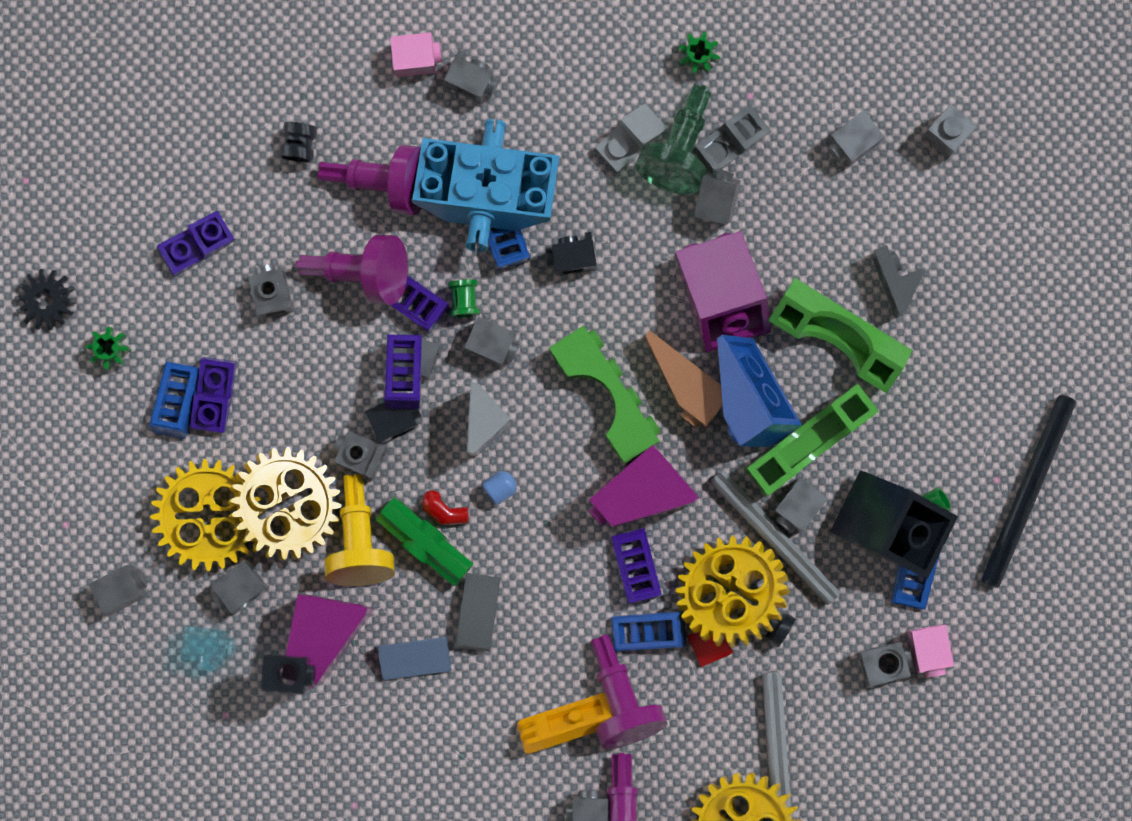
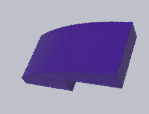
[156,210,235,278]
[190,357,237,433]

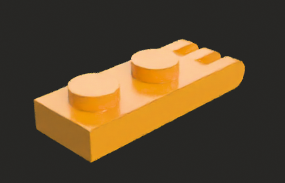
[517,692,612,754]

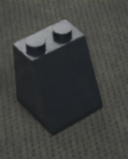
[830,470,958,579]

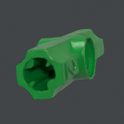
[375,497,474,586]

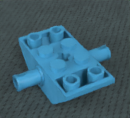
[412,119,559,252]

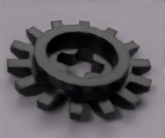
[15,269,77,330]

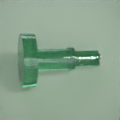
[635,84,712,194]

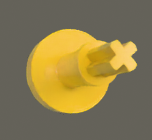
[324,474,395,586]

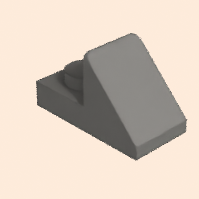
[594,104,668,174]

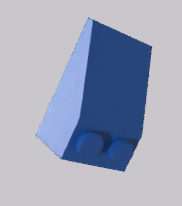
[717,335,802,447]

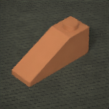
[644,330,723,429]

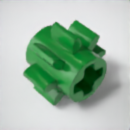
[678,32,720,76]
[86,326,131,370]

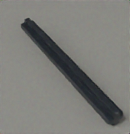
[981,395,1076,588]

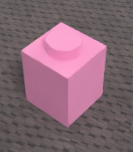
[390,32,442,78]
[907,624,954,678]

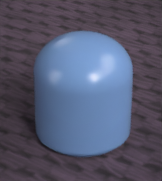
[482,471,517,506]

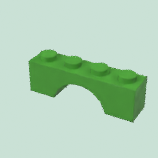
[768,278,912,394]
[549,325,661,465]
[744,384,879,497]

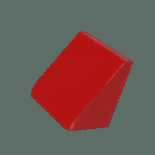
[687,631,734,667]

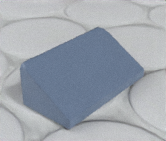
[377,637,452,680]

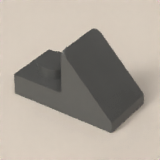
[870,245,925,318]

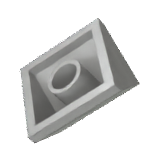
[467,382,513,456]

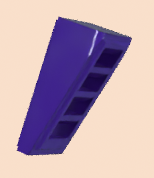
[390,275,449,334]
[384,334,422,409]
[611,528,662,604]

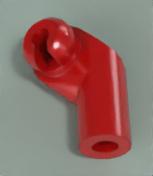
[421,490,469,525]

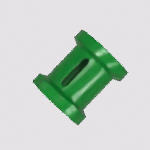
[448,279,481,318]

